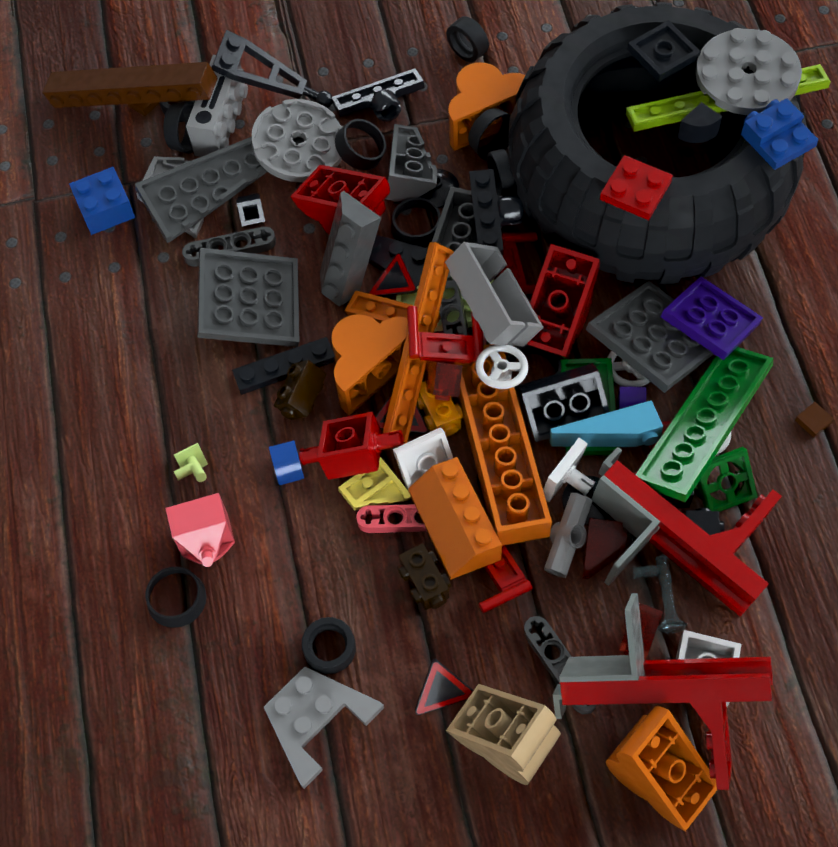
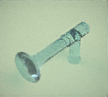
[632,555,687,633]

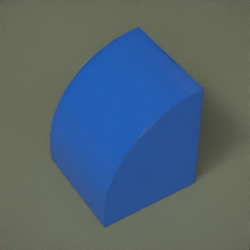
[269,440,304,485]

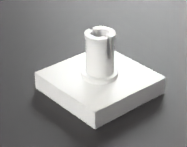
[393,427,453,490]
[543,438,595,502]

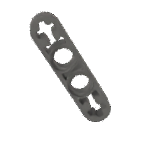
[182,226,276,267]
[439,271,470,335]
[524,616,597,714]

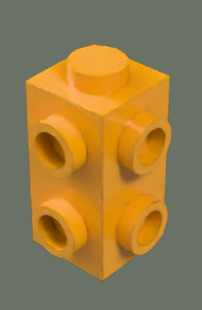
[416,376,463,437]

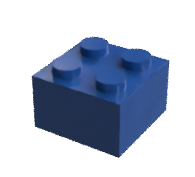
[69,166,136,235]

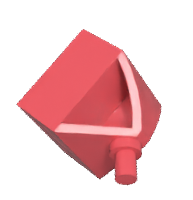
[165,493,235,567]

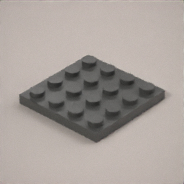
[197,248,299,347]
[586,281,714,393]

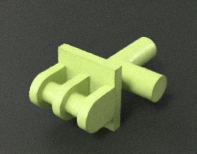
[174,443,208,482]

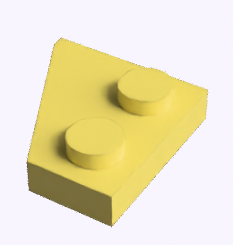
[338,457,411,511]

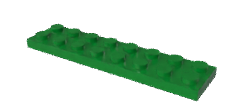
[636,347,774,502]

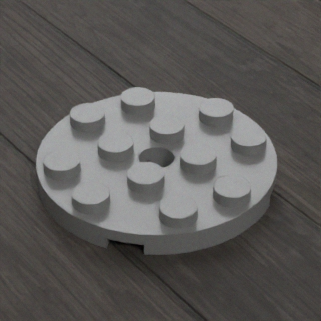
[696,28,802,115]
[252,99,343,183]

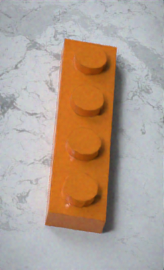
[344,291,441,328]

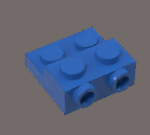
[741,98,819,170]

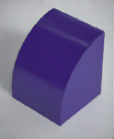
[617,386,646,410]

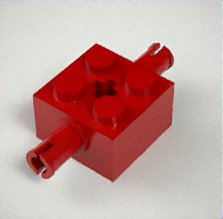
[299,412,404,480]

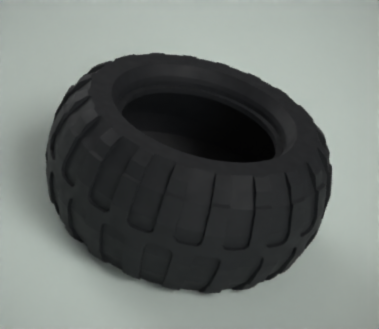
[509,2,806,284]

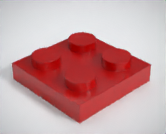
[600,155,673,220]

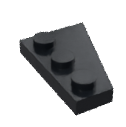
[368,235,428,287]

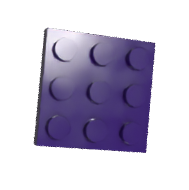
[661,277,763,360]

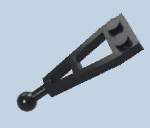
[211,30,333,108]

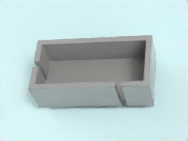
[445,242,544,347]

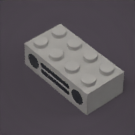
[186,55,248,157]

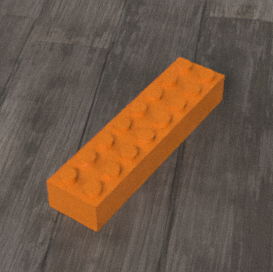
[451,344,552,546]

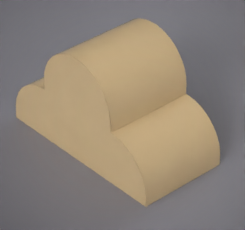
[446,684,561,785]

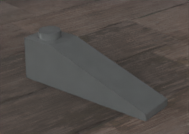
[385,124,437,202]

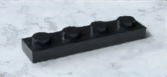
[232,337,336,395]

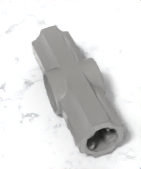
[544,493,593,578]

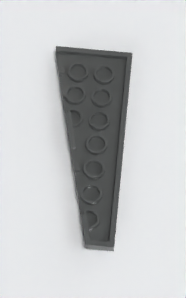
[135,137,305,243]

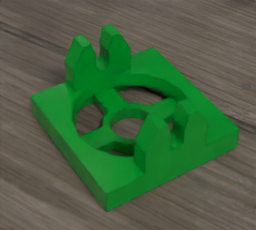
[694,447,758,512]

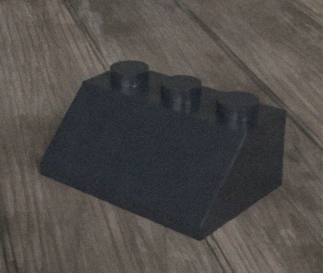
[518,363,610,442]

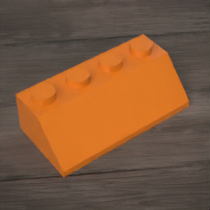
[408,457,502,580]

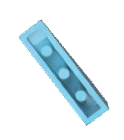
[550,400,663,447]

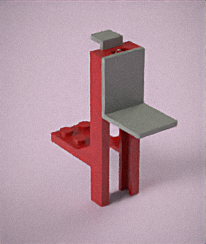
[591,447,782,617]
[553,593,773,790]

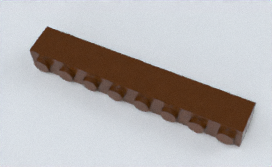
[42,62,218,108]

